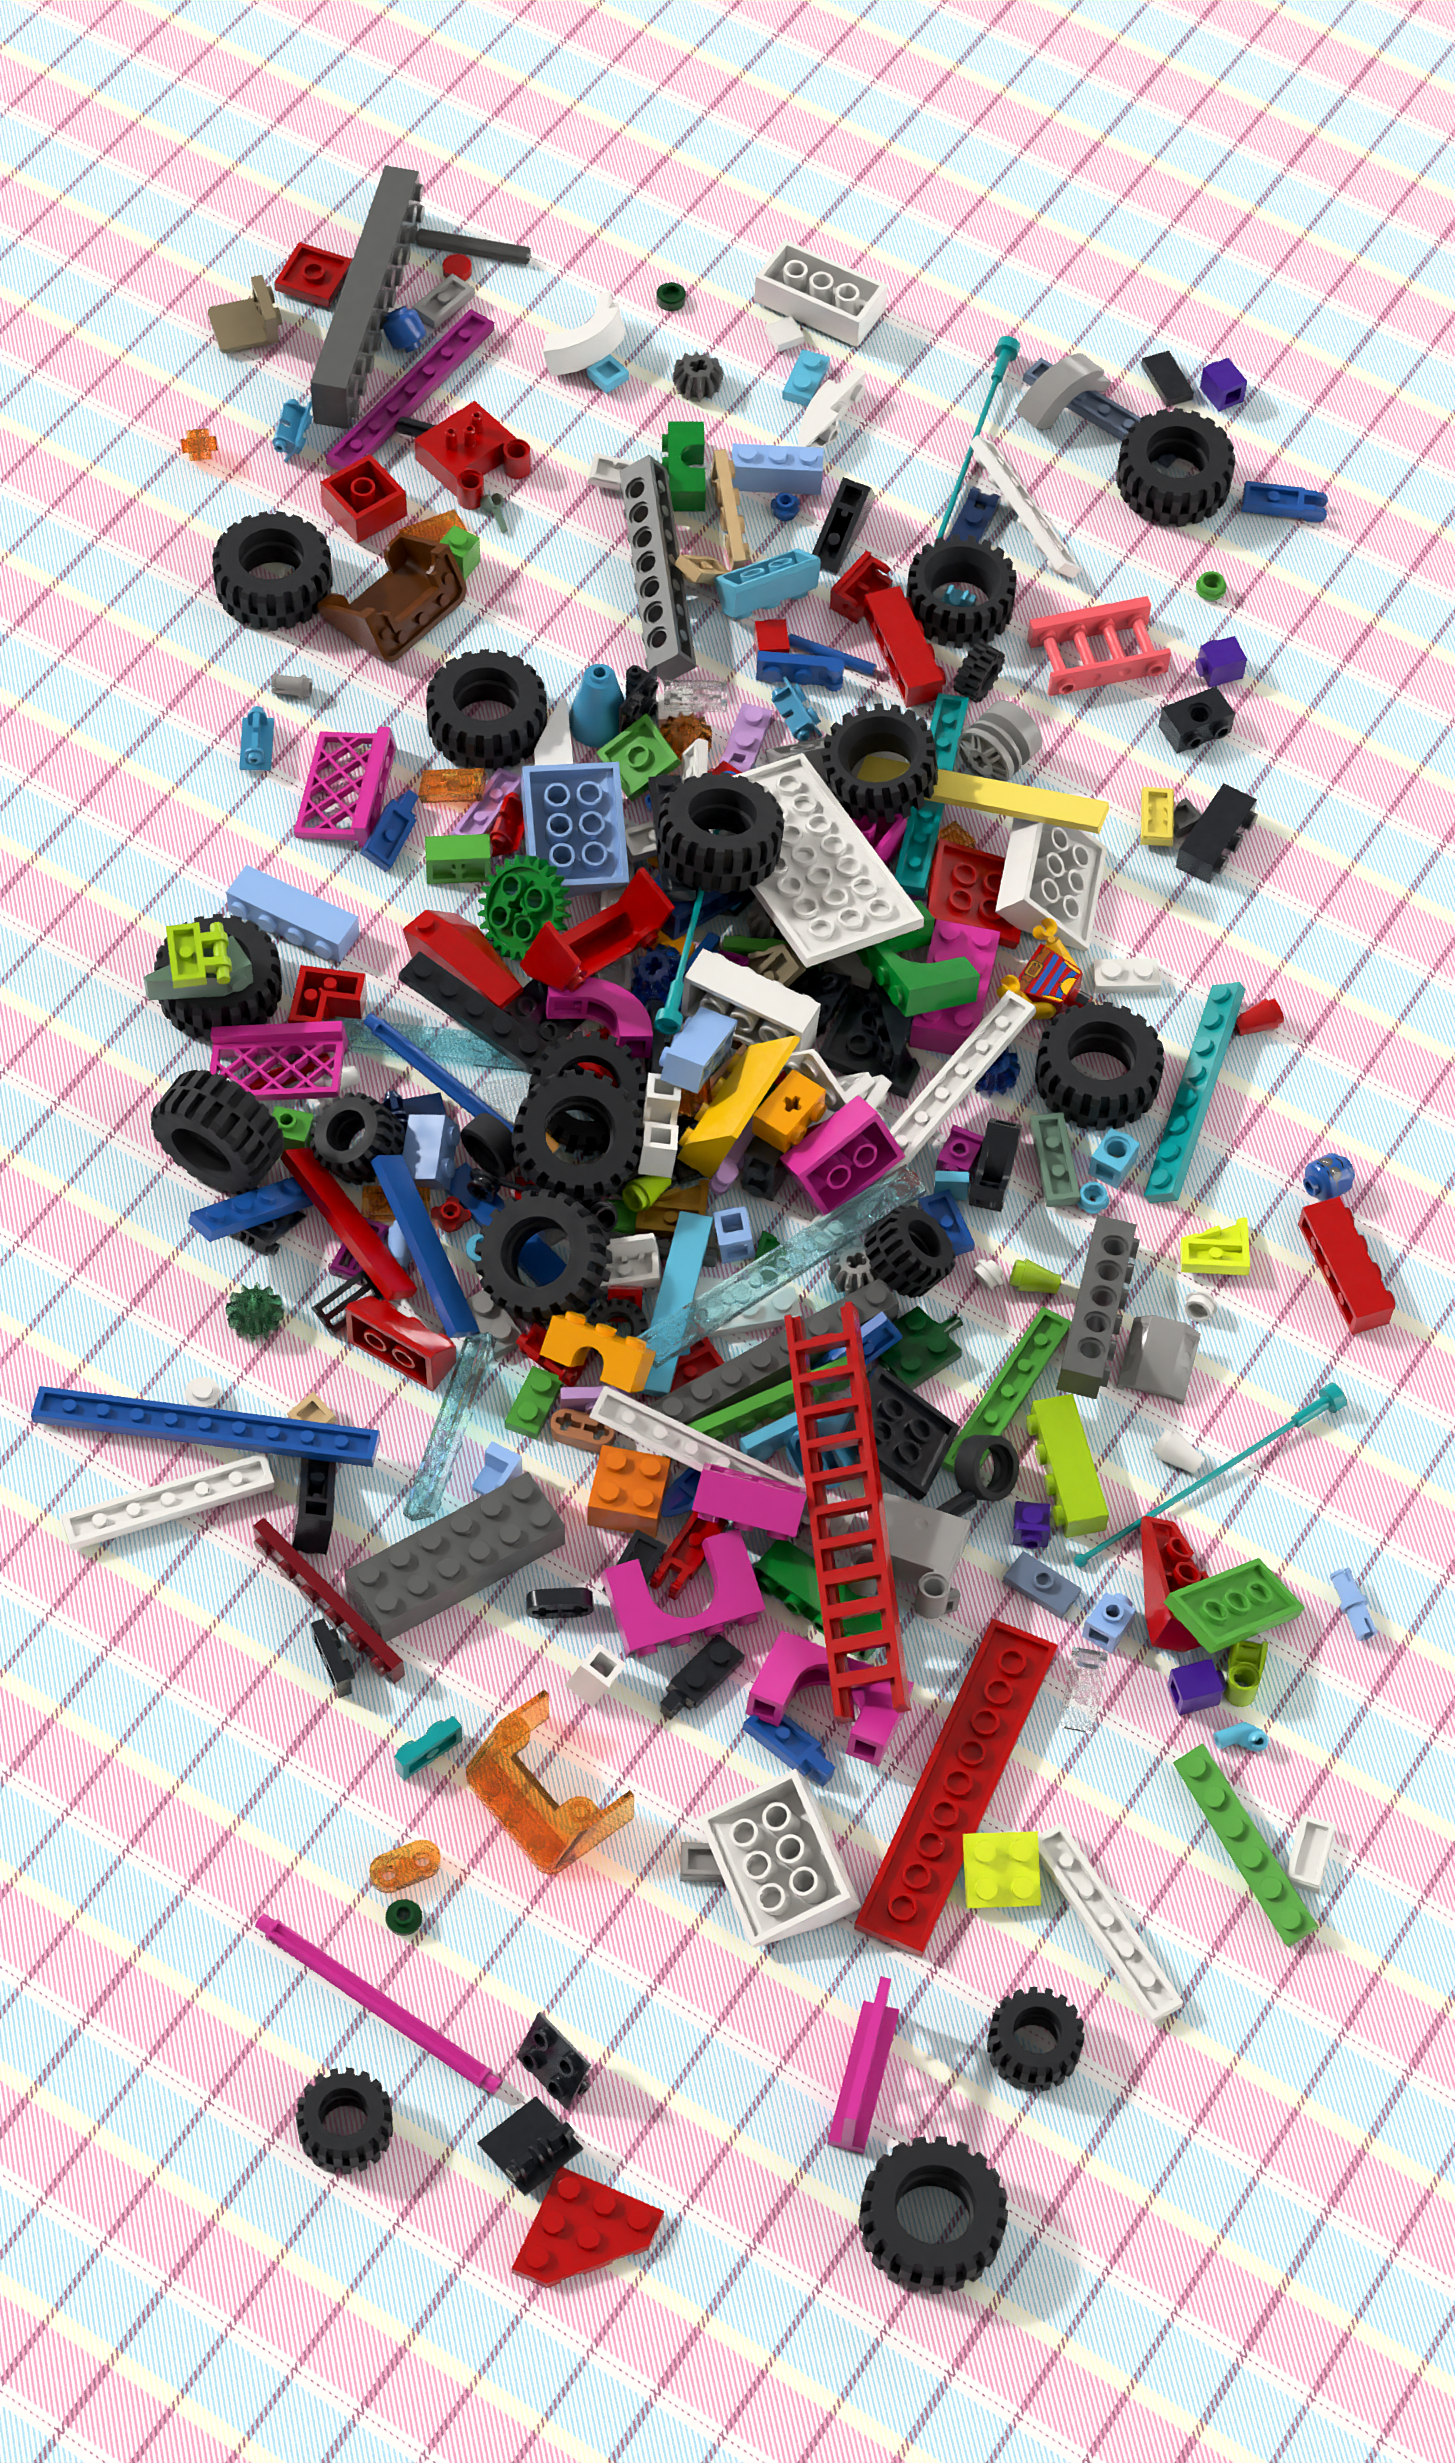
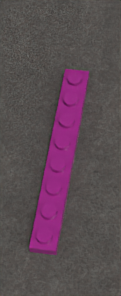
[326,309,495,471]

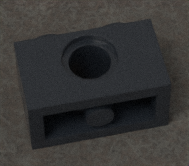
[1158,686,1235,754]

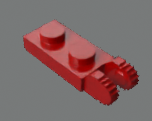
[649,1511,729,1600]

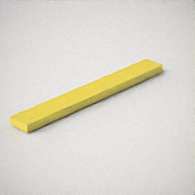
[857,755,1109,834]

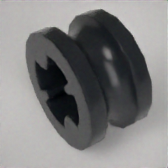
[467,1170,501,1203]

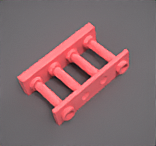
[1027,596,1171,696]

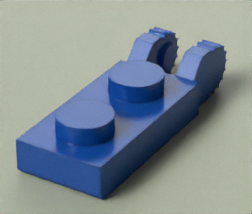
[1241,481,1328,523]

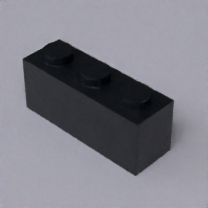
[1175,783,1258,884]

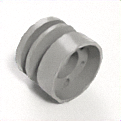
[957,700,1043,782]

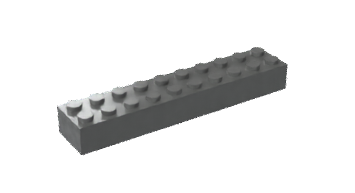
[310,165,425,430]

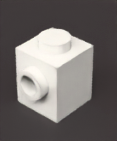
[565,1642,626,1707]

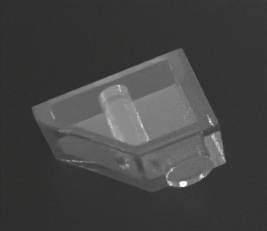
[1058,1646,1108,1734]

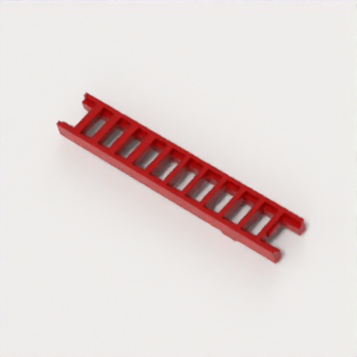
[784,1301,912,1724]

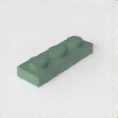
[1029,1112,1081,1207]

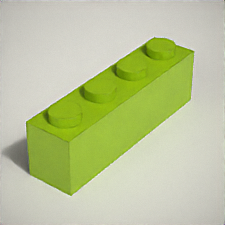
[1026,1394,1109,1538]

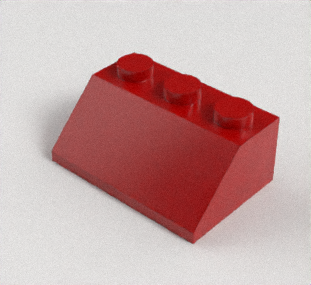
[345,1295,457,1392]

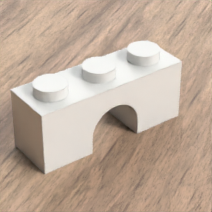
[638,1073,681,1178]

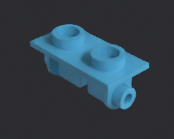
[272,399,313,463]
[771,676,823,742]
[239,706,274,771]

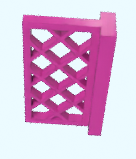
[294,727,397,848]
[209,1021,349,1101]
[827,1976,900,2154]

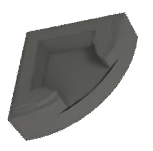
[1174,797,1201,839]

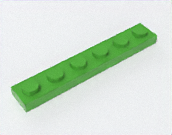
[941,1306,1072,1474]
[662,1356,850,1461]
[1173,1743,1320,1947]

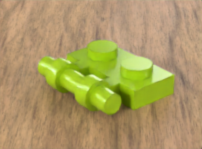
[166,922,232,988]

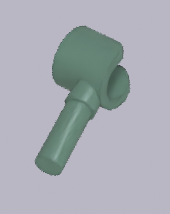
[480,493,508,533]

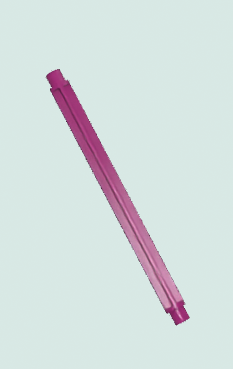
[255,1913,503,2095]

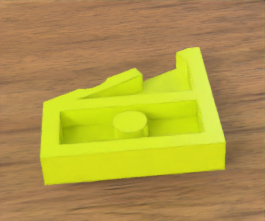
[1180,1217,1250,1276]

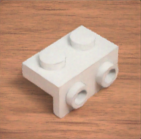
[599,1233,662,1294]

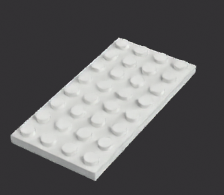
[709,753,924,968]

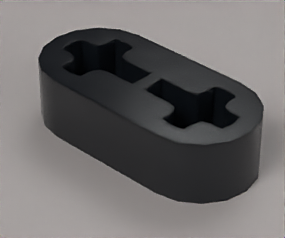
[526,1587,594,1619]

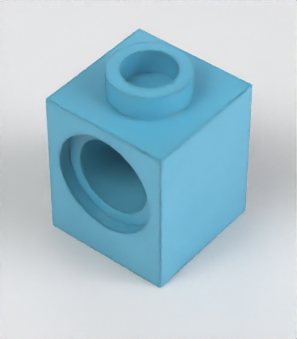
[1088,1128,1140,1189]

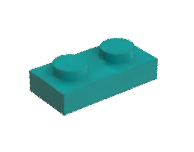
[394,1715,463,1781]

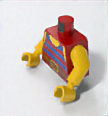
[996,918,1093,1020]

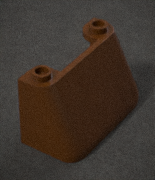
[317,532,467,662]

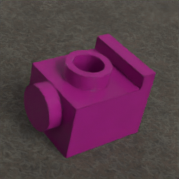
[936,1124,984,1178]

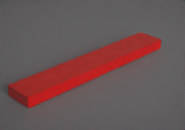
[280,1147,418,1301]

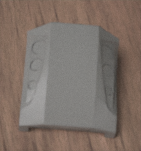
[1116,1315,1201,1405]

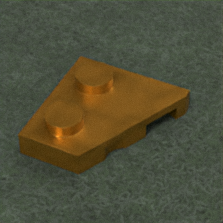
[635,1179,710,1238]

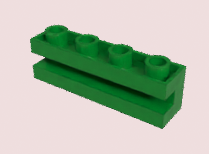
[754,1539,883,1661]

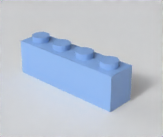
[226,865,360,963]

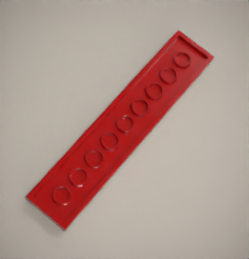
[854,1618,1058,1958]

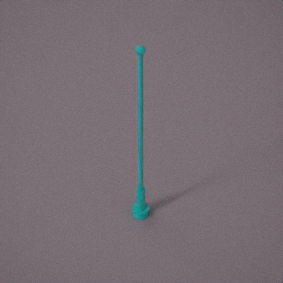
[933,336,1021,547]
[654,829,720,1035]
[1074,1382,1347,1568]

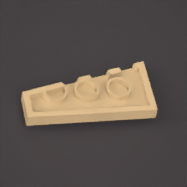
[710,449,750,571]

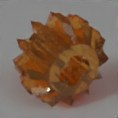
[660,711,712,762]

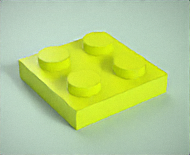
[963,1831,1041,1908]

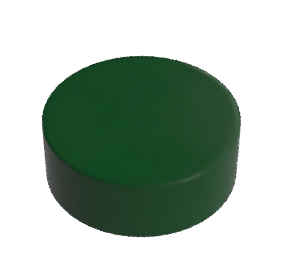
[656,282,686,311]

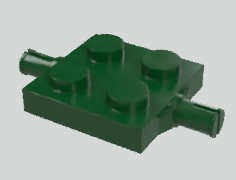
[867,1305,963,1390]

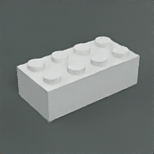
[754,239,888,347]
[681,949,821,1053]

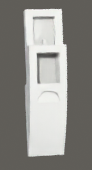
[798,367,866,448]

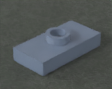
[1002,1551,1082,1619]

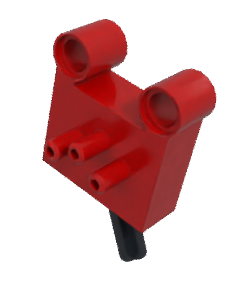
[397,400,531,510]

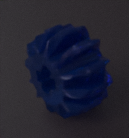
[632,943,688,1001]
[975,1047,1021,1098]

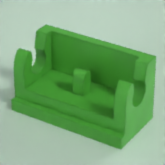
[425,834,491,884]

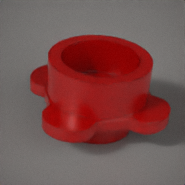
[430,1196,471,1233]

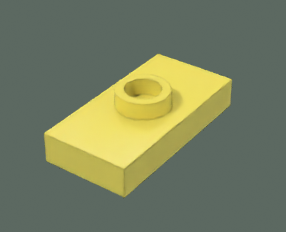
[1140,787,1174,847]

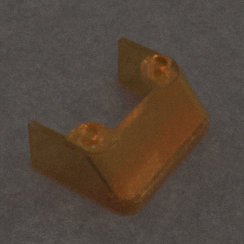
[466,1689,635,1875]

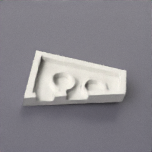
[693,1276,802,1339]

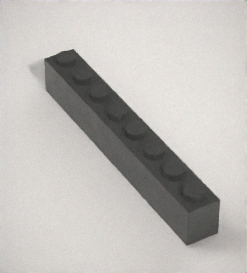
[648,1278,899,1425]

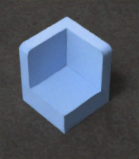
[472,1441,523,1495]

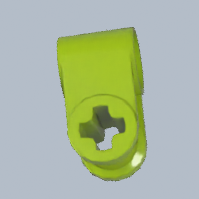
[1224,1640,1269,1707]

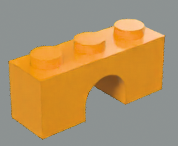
[540,1311,656,1393]

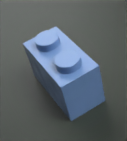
[402,1115,460,1190]

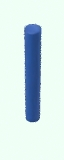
[788,633,877,676]

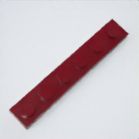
[253,1517,405,1684]

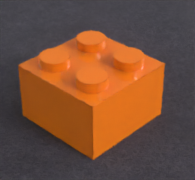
[587,1445,671,1538]

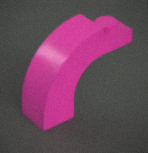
[546,977,653,1058]

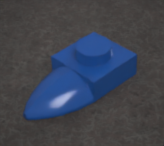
[662,1467,701,1517]

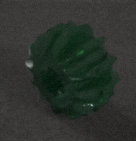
[225,1282,284,1342]

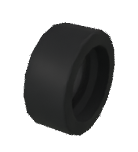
[460,1113,517,1178]
[954,1435,1019,1501]

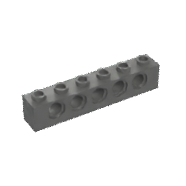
[1056,1215,1140,1399]

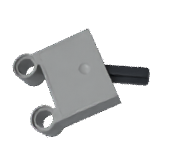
[848,1490,977,1619]

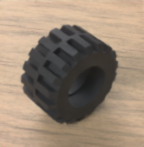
[310,1092,404,1185]
[864,1204,956,1298]
[987,1986,1085,2092]
[296,2067,393,2175]

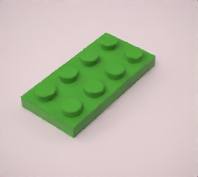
[1164,1558,1305,1654]

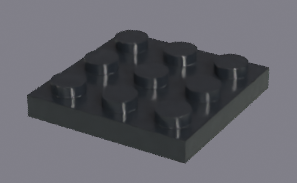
[839,1365,960,1501]

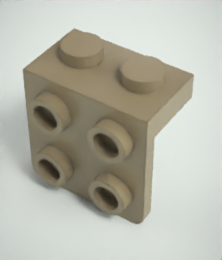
[208,275,282,354]

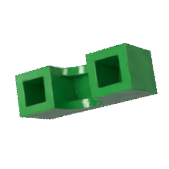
[661,421,706,511]

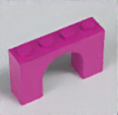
[601,1529,766,1658]
[745,1630,914,1767]

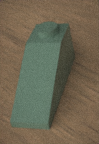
[143,935,253,1000]

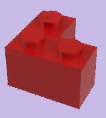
[288,965,367,1023]

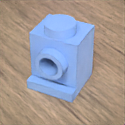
[712,1206,755,1264]
[1082,1592,1136,1654]

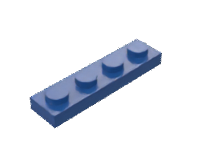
[188,1177,313,1242]

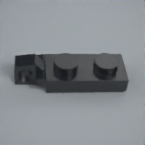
[660,1633,745,1720]

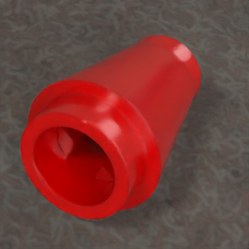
[1234,998,1284,1037]

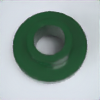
[385,1899,423,1936]

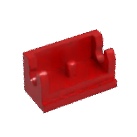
[829,550,893,624]

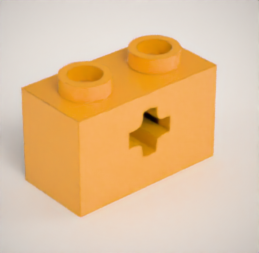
[752,1069,827,1153]

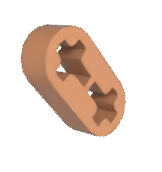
[550,1408,615,1453]

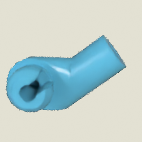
[1213,1722,1269,1752]

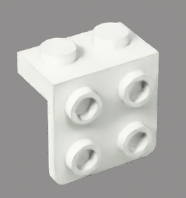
[784,1049,875,1109]

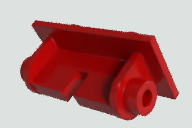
[489,792,525,857]
[516,1322,589,1387]

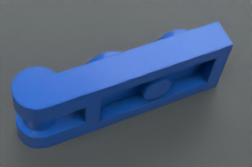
[756,651,845,692]

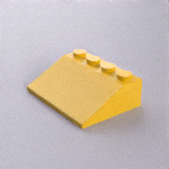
[677,1035,801,1180]

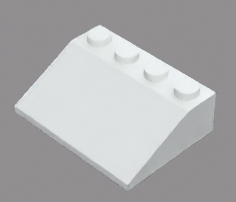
[995,817,1107,952]
[698,1769,862,1948]

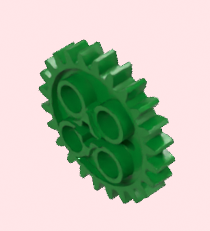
[477,855,572,961]

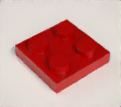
[274,242,352,308]

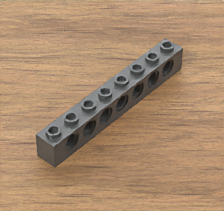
[620,455,697,683]

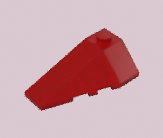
[403,910,523,1010]
[1141,1515,1209,1653]

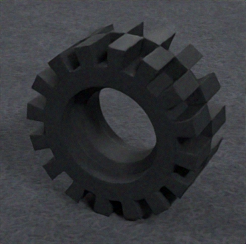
[953,641,1005,703]
[587,1298,649,1357]

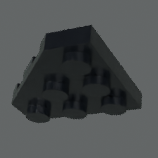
[818,984,921,1099]

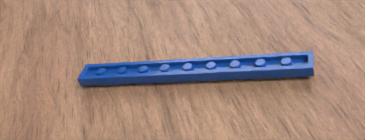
[31,1386,381,1467]

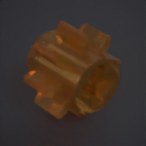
[180,428,218,461]

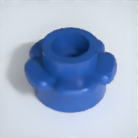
[770,493,800,521]

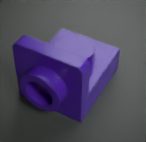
[1012,1501,1051,1549]

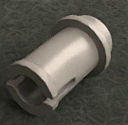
[271,673,313,700]

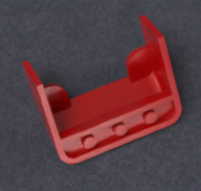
[519,867,675,993]

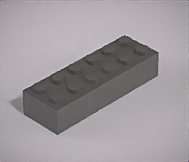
[344,1472,565,1643]

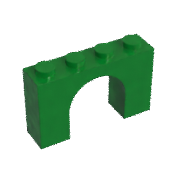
[855,900,980,1017]

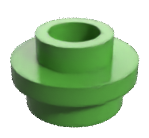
[1195,571,1227,601]

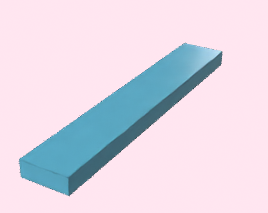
[637,1211,713,1398]

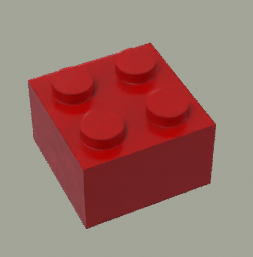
[320,454,407,544]

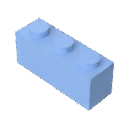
[732,443,824,495]
[659,1007,738,1094]

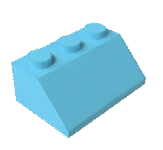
[714,548,821,620]

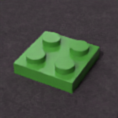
[596,714,682,802]

